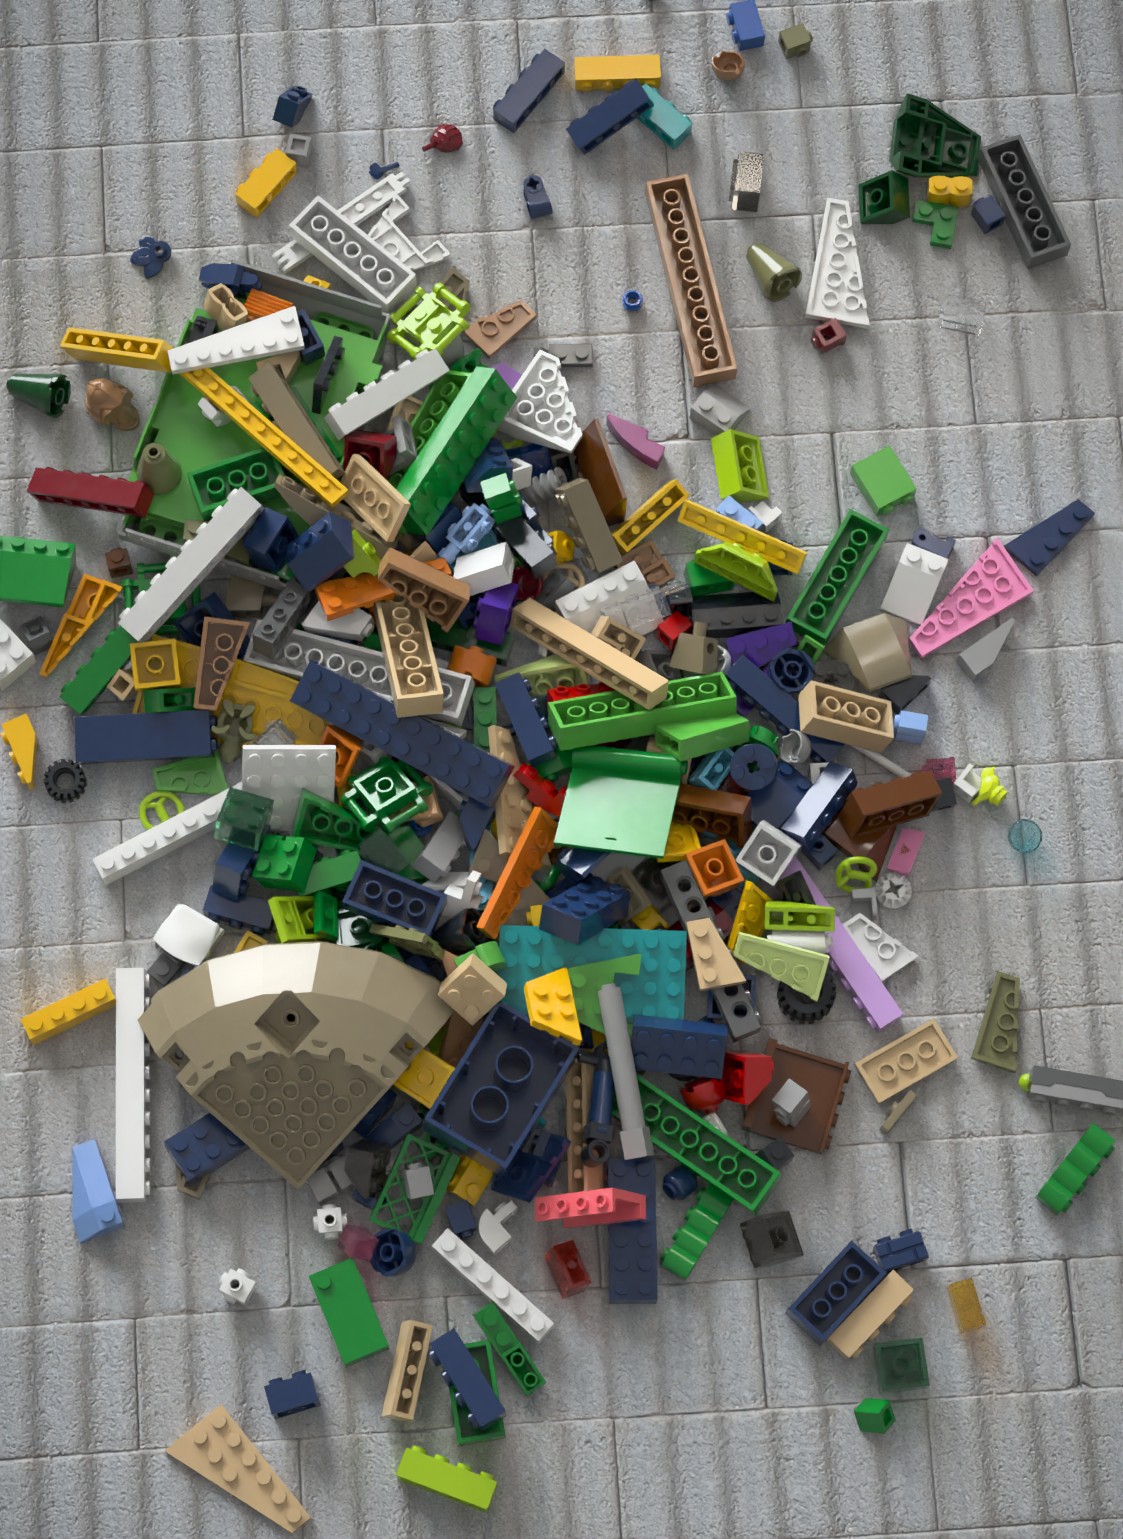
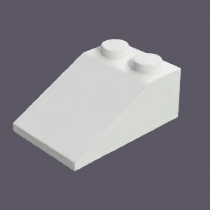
[880,543,949,626]

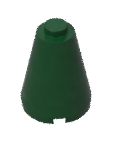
[6,374,71,418]

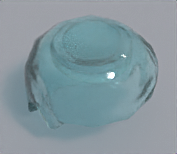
[1007,819,1042,853]

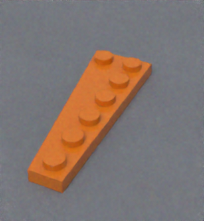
[315,558,452,621]
[476,807,558,939]

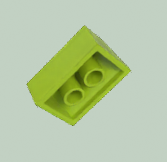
[711,429,770,503]

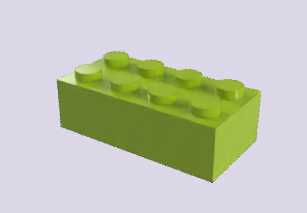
[396,1445,498,1513]

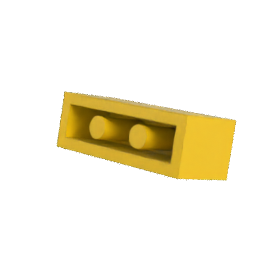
[235,148,298,218]

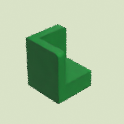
[854,1398,895,1434]

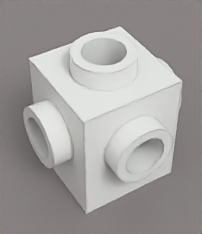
[313,1204,348,1240]
[218,1268,257,1306]

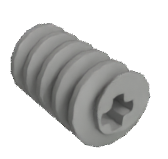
[518,467,568,507]

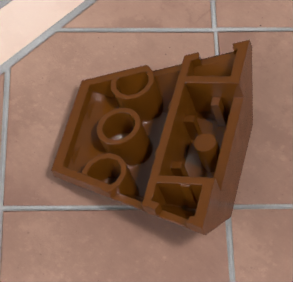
[822,800,897,882]

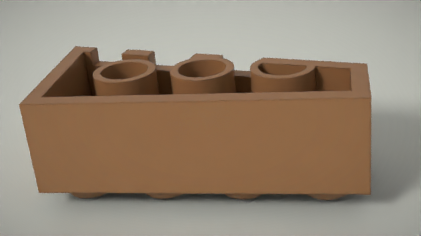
[378,547,470,633]
[193,617,250,710]

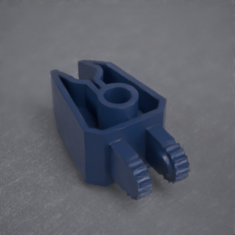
[199,263,262,298]

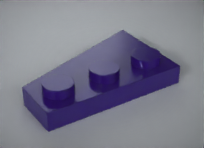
[726,622,797,668]

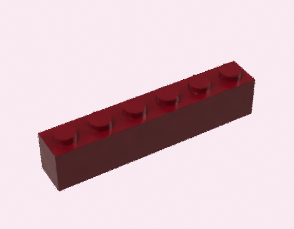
[26,467,155,518]

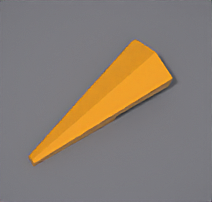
[39,573,123,678]

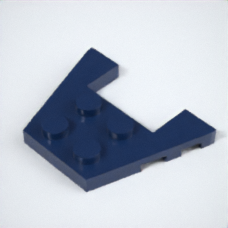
[491,1134,572,1203]

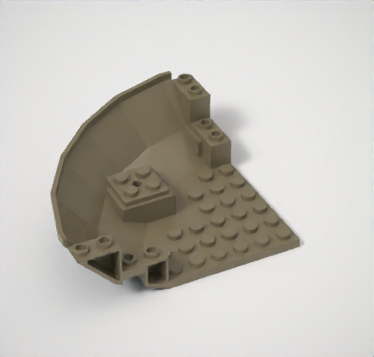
[138,941,455,1189]

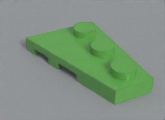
[152,751,228,795]

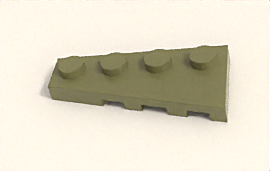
[971,971,1020,1073]

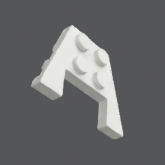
[368,194,451,271]

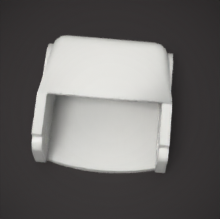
[151,904,225,968]

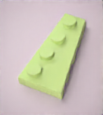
[733,932,830,1001]

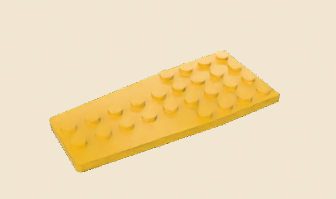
[132,634,334,748]

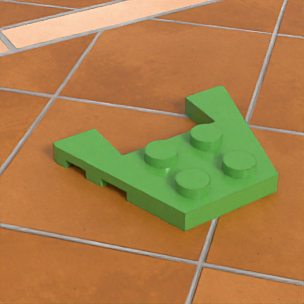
[568,954,642,1042]

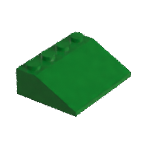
[0,536,76,608]

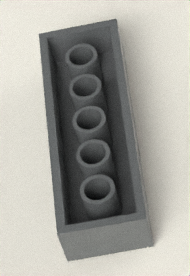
[978,134,1071,269]

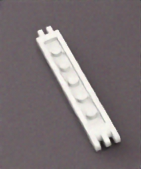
[272,172,411,273]

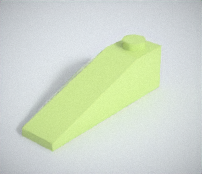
[494,654,591,697]

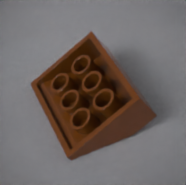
[572,418,627,527]

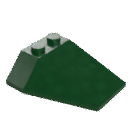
[889,93,981,178]

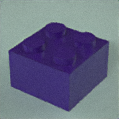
[473,583,519,645]

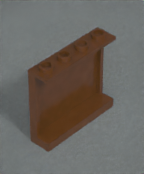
[741,1038,852,1155]

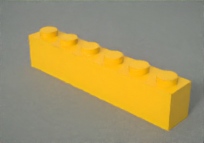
[60,327,174,373]

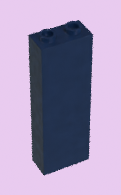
[75,710,218,764]

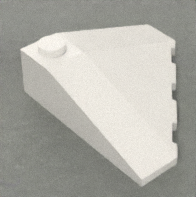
[497,350,583,453]

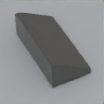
[533,568,575,612]

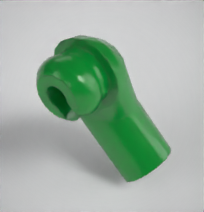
[534,866,561,893]

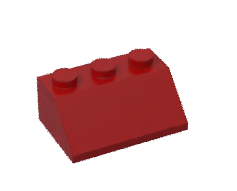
[723,1050,774,1105]

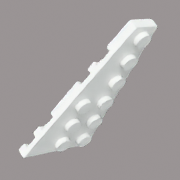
[805,198,870,329]

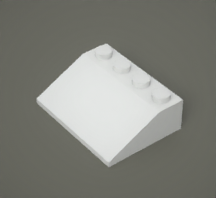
[555,561,664,643]

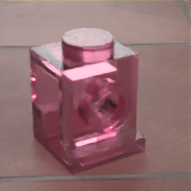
[921,757,956,784]

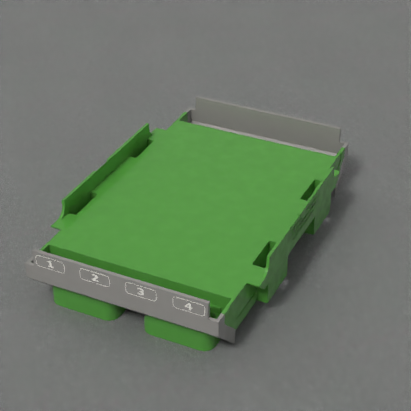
[118,259,391,591]

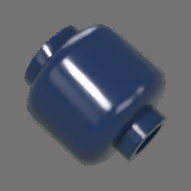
[662,1165,698,1201]

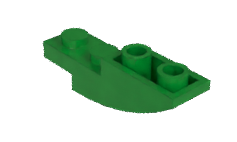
[472,1302,546,1396]

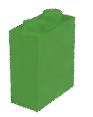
[850,446,917,517]

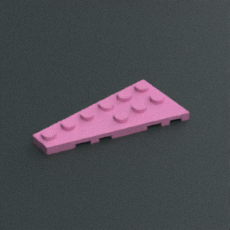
[909,538,1034,659]

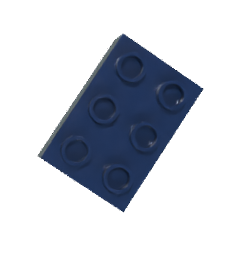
[424,1001,580,1179]

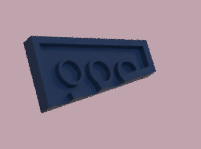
[1004,499,1095,577]

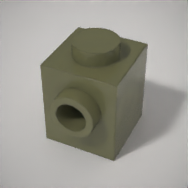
[778,23,813,59]

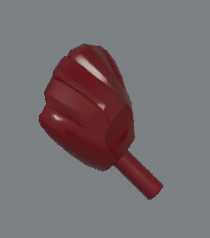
[422,124,463,153]

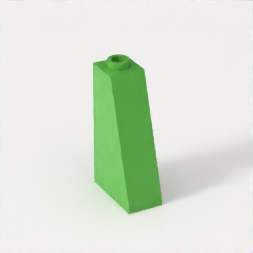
[655,713,750,761]

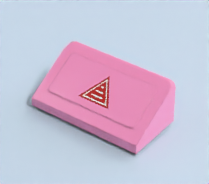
[887,828,925,877]

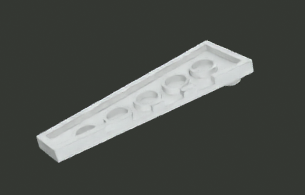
[168,306,304,375]

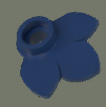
[130,236,172,278]

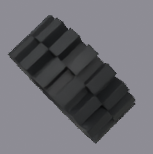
[44,759,87,803]

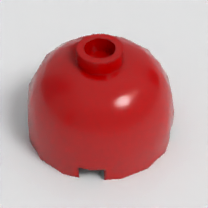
[679,1074,727,1114]

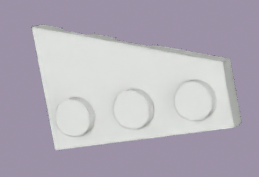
[842,913,919,982]

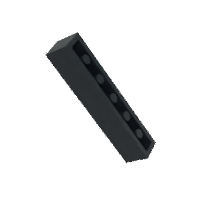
[458,482,558,579]

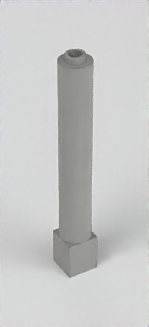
[597,983,654,1160]

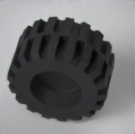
[777,969,837,1024]

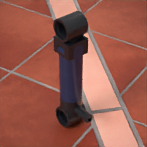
[577,1040,615,1168]

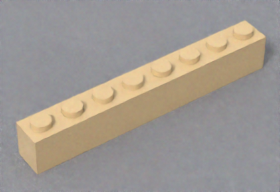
[510,598,669,710]

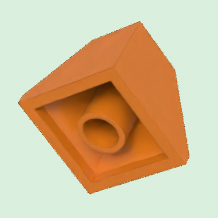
[319,725,361,789]
[684,839,744,896]

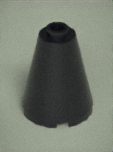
[431,908,490,955]

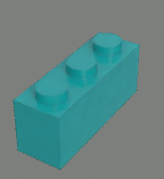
[637,83,692,150]

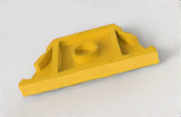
[524,968,582,1046]

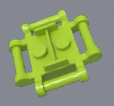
[387,283,471,360]

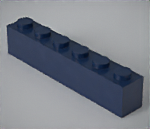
[725,654,845,763]

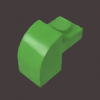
[454,941,507,972]

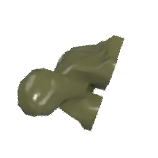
[211,700,256,764]

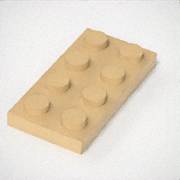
[340,454,411,542]
[854,1018,958,1105]

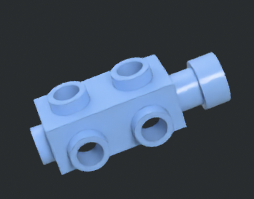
[438,503,496,565]

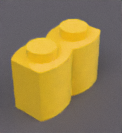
[926,176,972,207]

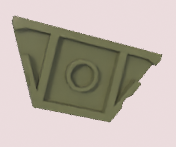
[369,924,445,960]

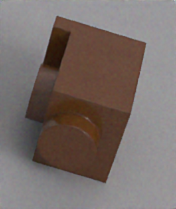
[105,548,133,579]

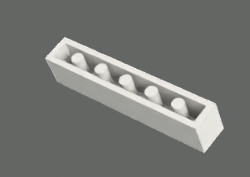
[324,348,450,441]
[432,1228,554,1344]

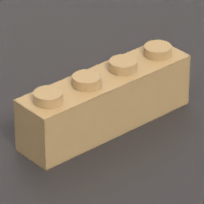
[826,1270,914,1361]
[382,1320,433,1422]

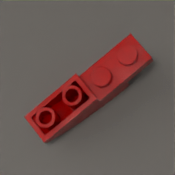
[513,763,568,817]

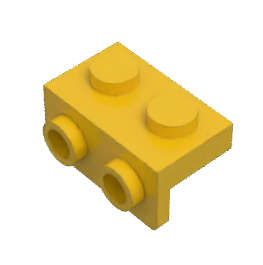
[446,1154,493,1206]

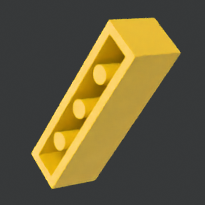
[574,55,661,92]
[611,479,690,555]
[20,978,116,1045]

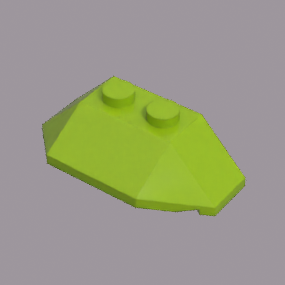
[694,542,778,602]

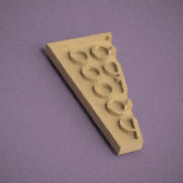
[488,725,552,869]
[165,1405,311,1534]

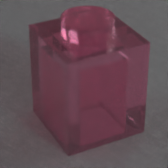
[338,1224,379,1261]

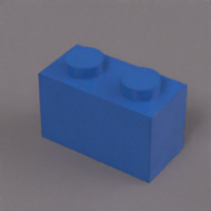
[726,0,765,51]

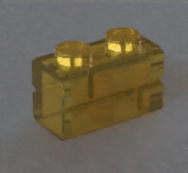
[946,1278,986,1334]

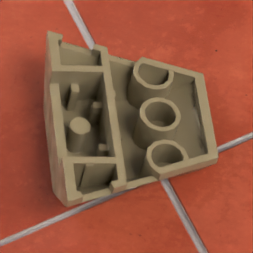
[824,613,912,692]

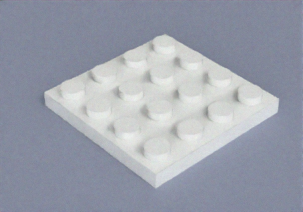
[241,745,336,831]

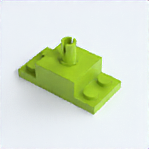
[268,895,336,943]

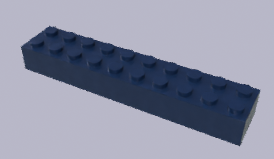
[290,660,515,807]

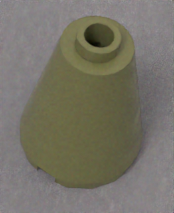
[746,243,802,302]
[137,443,182,495]

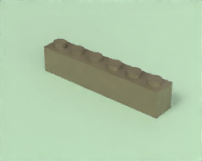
[248,362,345,479]

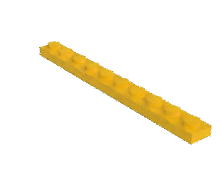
[179,368,349,508]

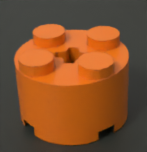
[447,646,497,687]

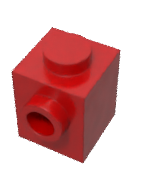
[656,611,692,652]

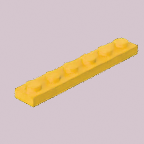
[677,500,808,574]

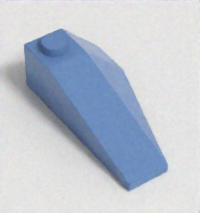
[73,1139,125,1243]

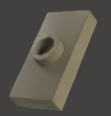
[879,1090,917,1135]

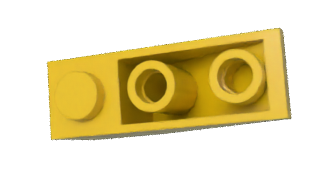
[0,713,38,790]

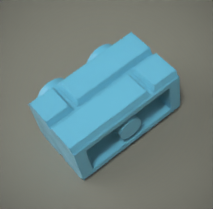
[687,748,734,790]

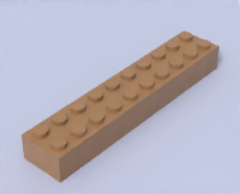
[645,174,737,387]

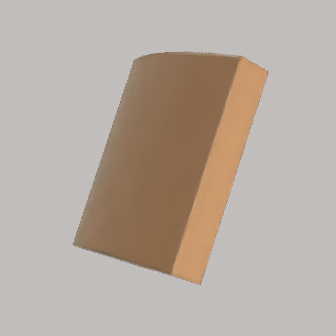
[615,539,675,587]

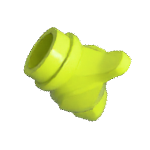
[972,767,1008,806]

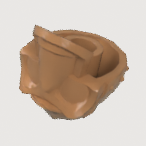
[85,378,139,431]

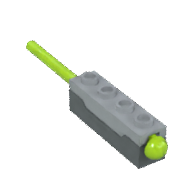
[1019,1065,1123,1115]

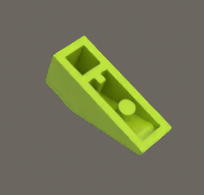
[765,901,835,932]

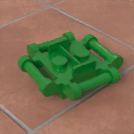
[121,562,201,636]
[340,755,434,834]

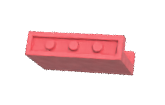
[535,1188,646,1229]

